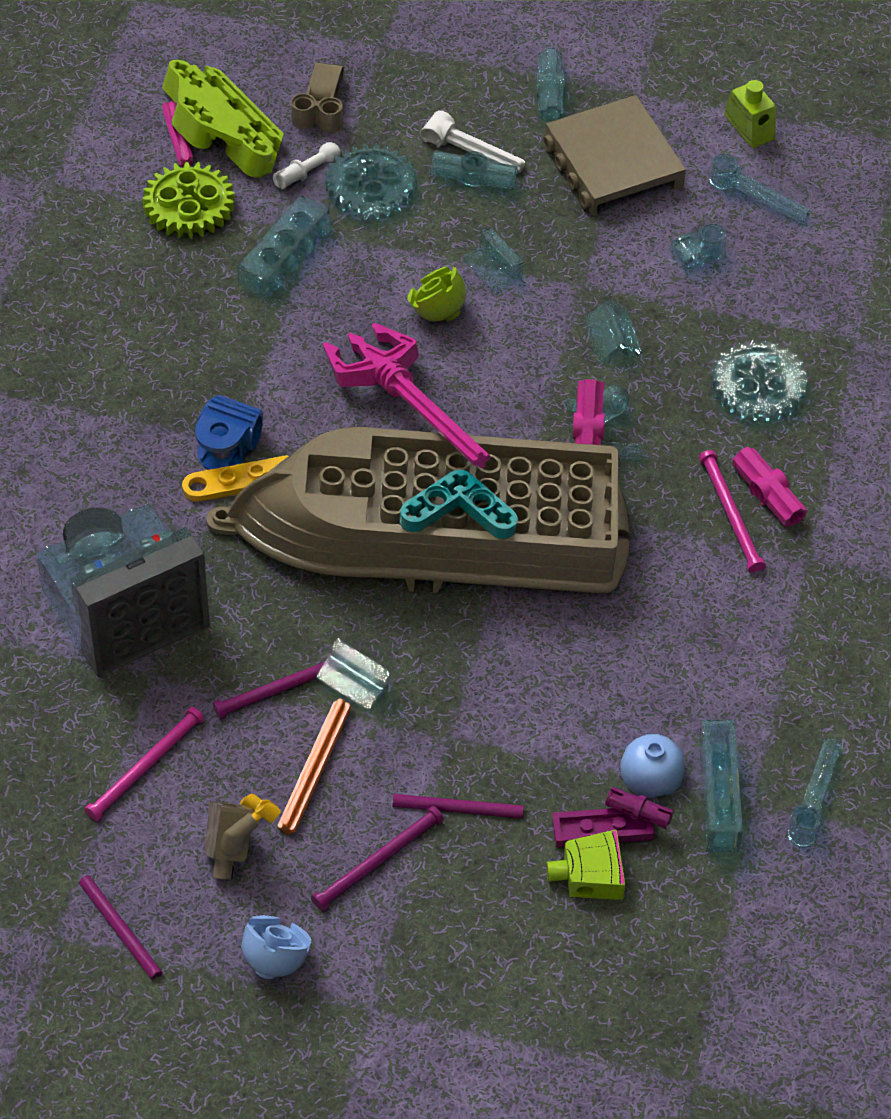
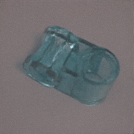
[670,224,726,272]

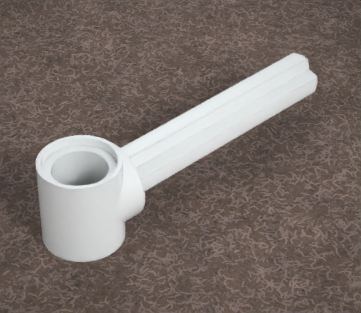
[420,111,525,173]

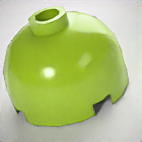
[407,266,467,322]

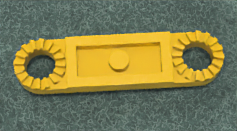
[182,455,288,502]

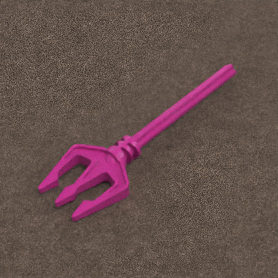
[323,323,490,469]

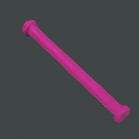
[699,450,766,573]
[84,707,205,823]

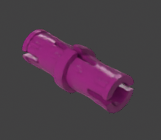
[605,786,674,830]

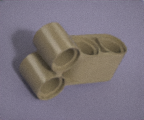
[291,62,344,133]

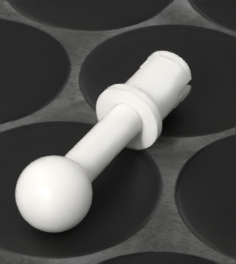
[273,142,341,189]

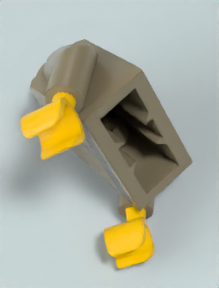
[205,794,281,880]

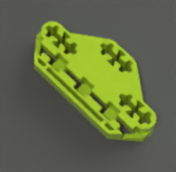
[162,60,284,178]

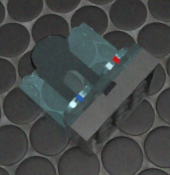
[36,503,210,677]

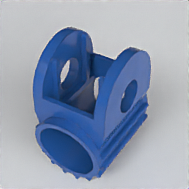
[195,395,264,470]

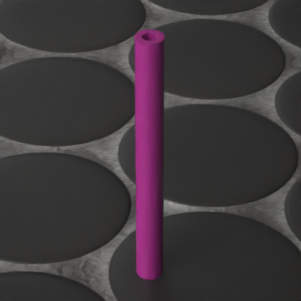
[392,794,524,819]
[79,875,163,980]

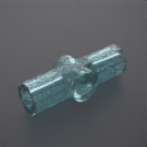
[536,48,565,122]
[430,150,518,190]

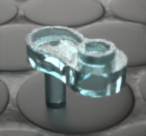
[565,385,630,424]

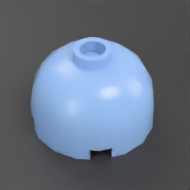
[620,734,685,798]
[241,915,311,979]

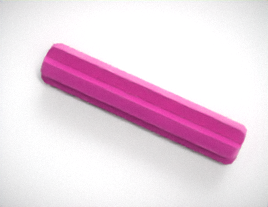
[162,101,193,167]

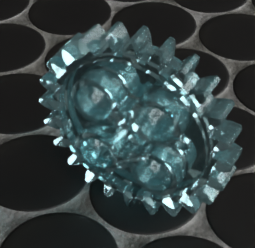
[326,143,417,219]
[711,340,808,422]

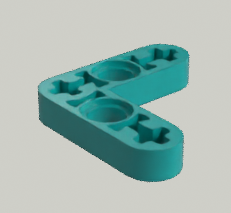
[399,470,518,539]

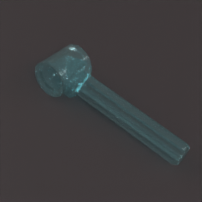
[709,153,811,223]
[787,737,842,848]

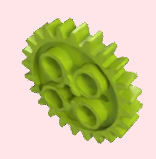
[142,162,235,239]

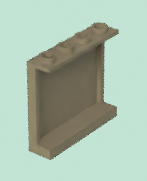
[543,95,686,216]

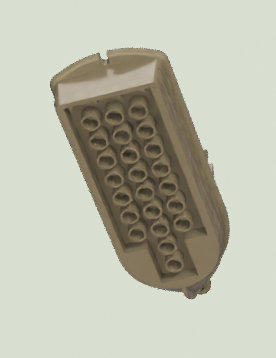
[206,427,630,594]

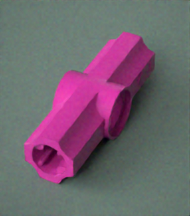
[573,379,605,445]
[732,446,807,527]

